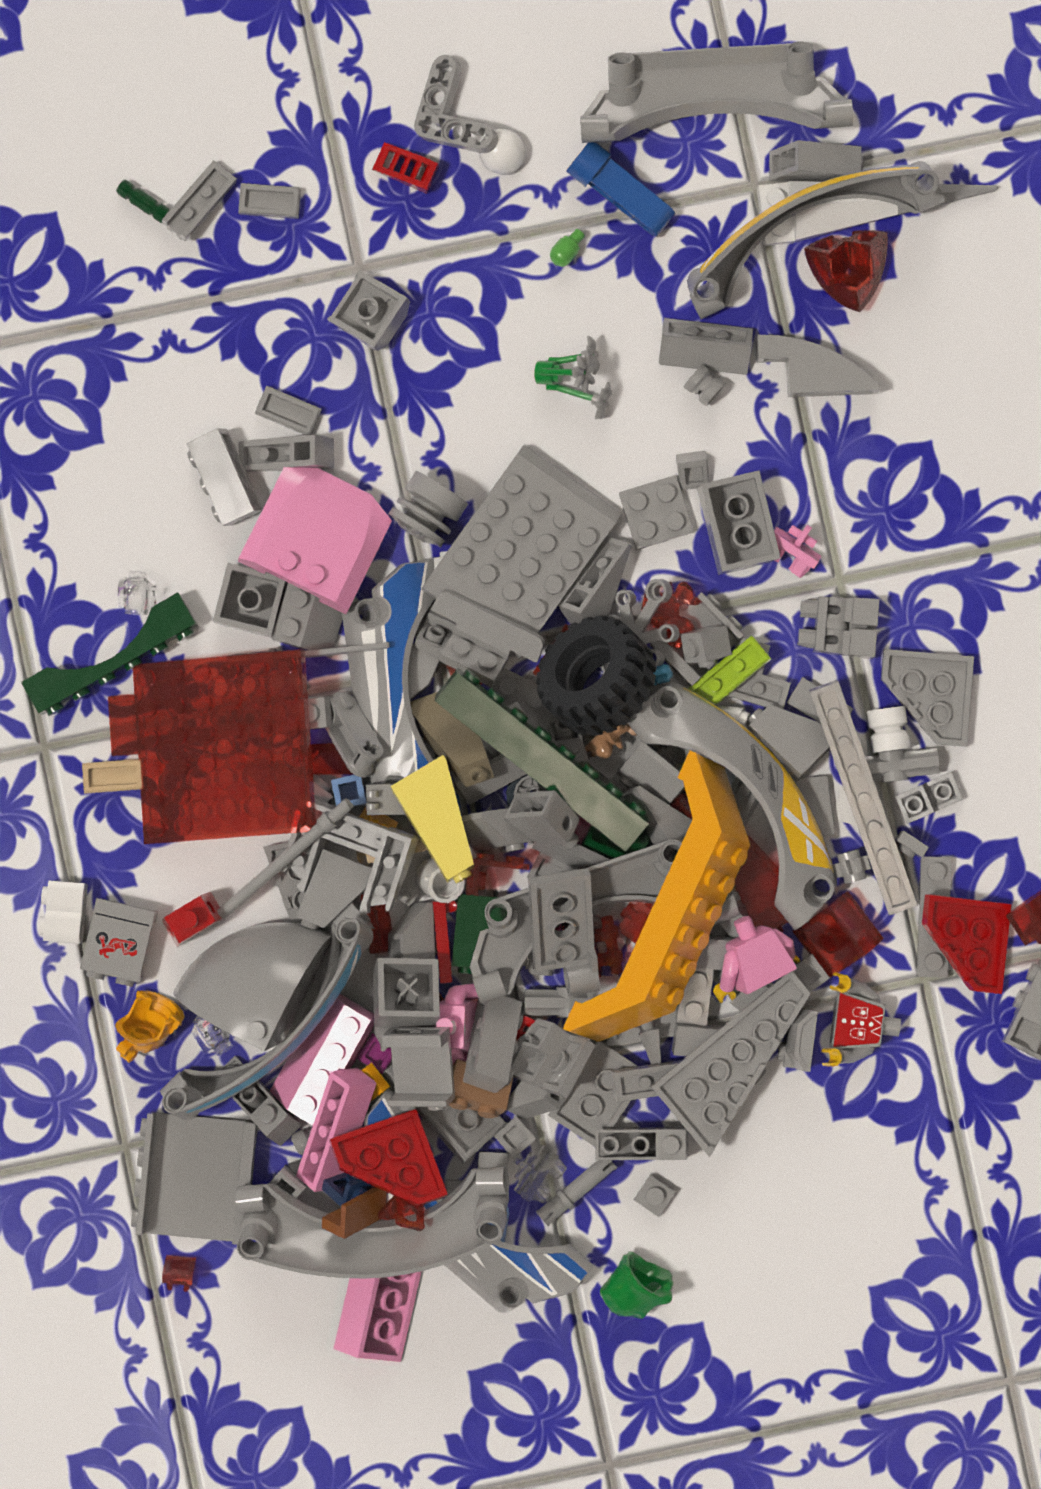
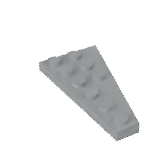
[651,971,811,1157]

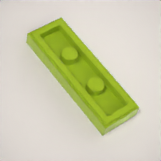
[688,635,772,705]

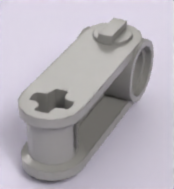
[325,692,384,778]

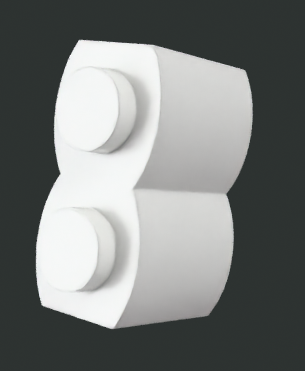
[38,881,88,944]

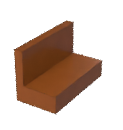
[322,1187,386,1239]

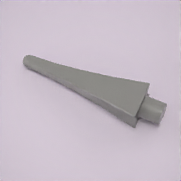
[636,1021,661,1064]

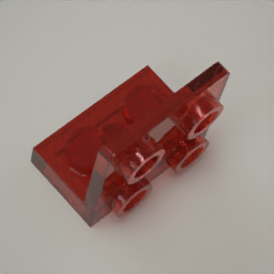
[466,853,530,896]

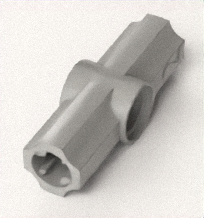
[865,748,940,783]
[524,987,588,1018]

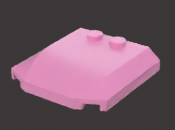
[238,467,392,614]

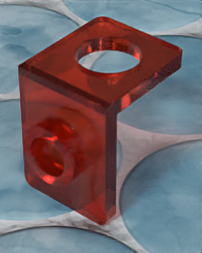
[378,1196,425,1232]

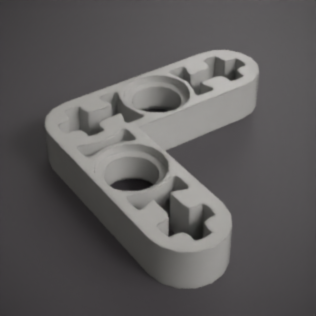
[414,55,498,153]

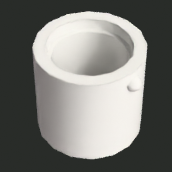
[416,857,465,903]

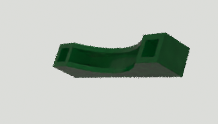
[21,592,198,716]

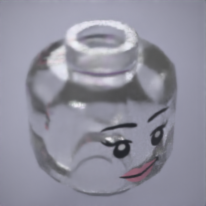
[117,571,157,615]
[191,1016,235,1056]

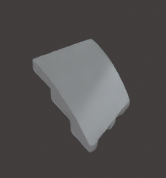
[511,1018,596,1098]

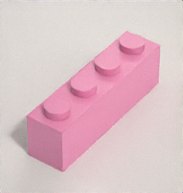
[296,1068,376,1192]

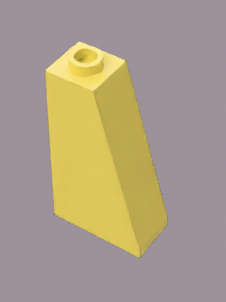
[391,755,474,884]

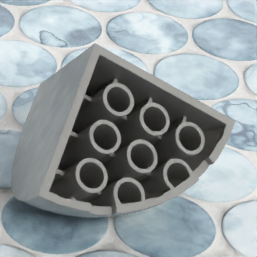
[173,922,332,1051]

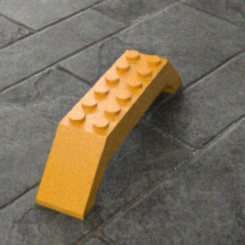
[563,750,750,1042]

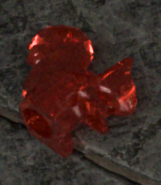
[641,581,701,649]

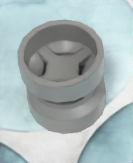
[683,364,725,406]

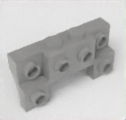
[1002,960,1041,1060]

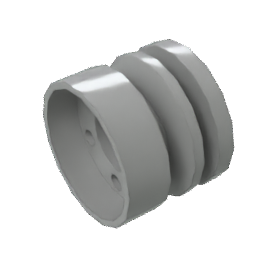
[388,471,468,548]

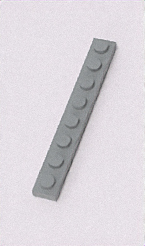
[809,680,918,916]

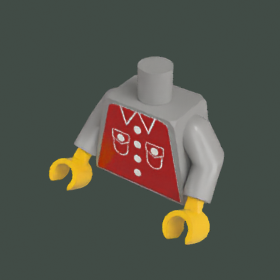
[821,972,901,1067]

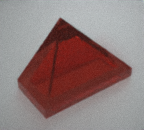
[301,743,354,775]

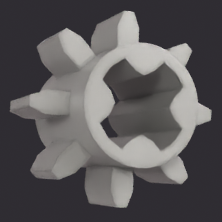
[833,849,871,884]

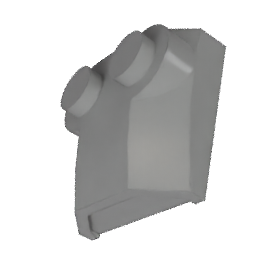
[327,270,410,351]
[777,1008,818,1072]

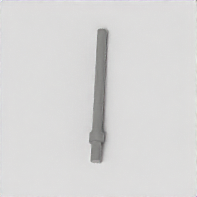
[217,798,353,919]

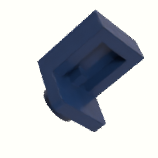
[322,1172,371,1207]

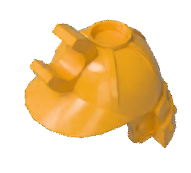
[115,990,185,1063]

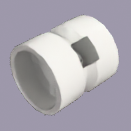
[867,706,911,753]

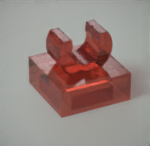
[162,1255,196,1292]

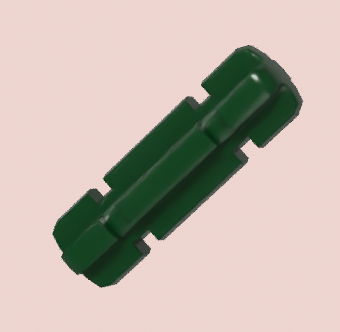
[116,180,170,223]

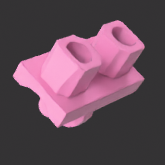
[774,524,822,578]

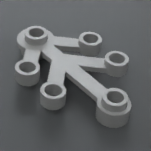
[601,579,680,673]

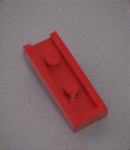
[433,901,457,983]

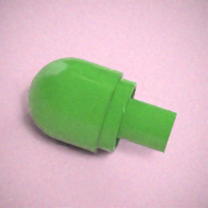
[550,229,585,267]

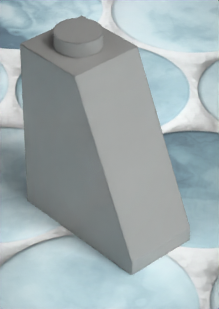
[769,140,864,182]
[747,704,830,782]
[296,849,372,929]

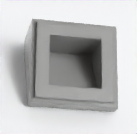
[676,451,710,490]

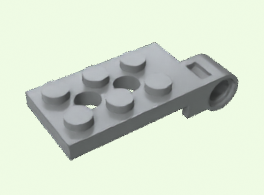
[528,868,600,996]

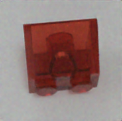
[792,891,884,979]

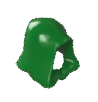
[600,1251,674,1319]

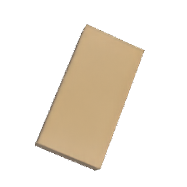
[82,759,145,794]

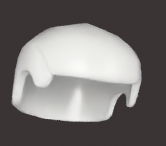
[479,128,526,175]

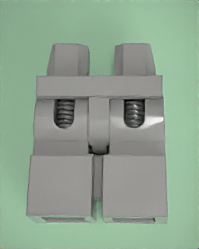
[797,596,880,659]

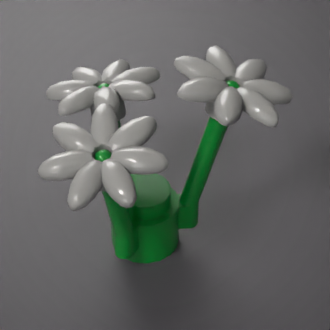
[534,336,612,419]

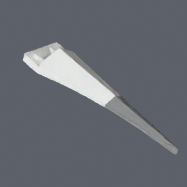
[756,181,999,246]

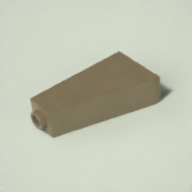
[410,692,494,787]

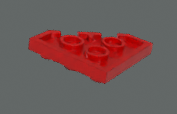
[922,894,1012,994]
[329,1109,448,1207]

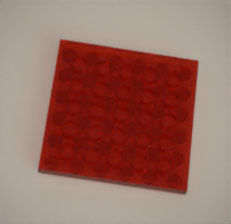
[133,649,316,844]

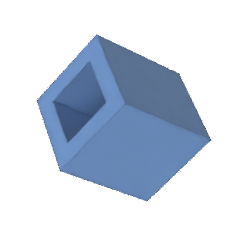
[331,775,367,808]

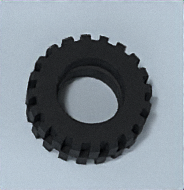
[536,616,656,736]

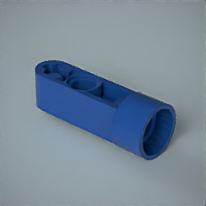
[566,142,675,237]

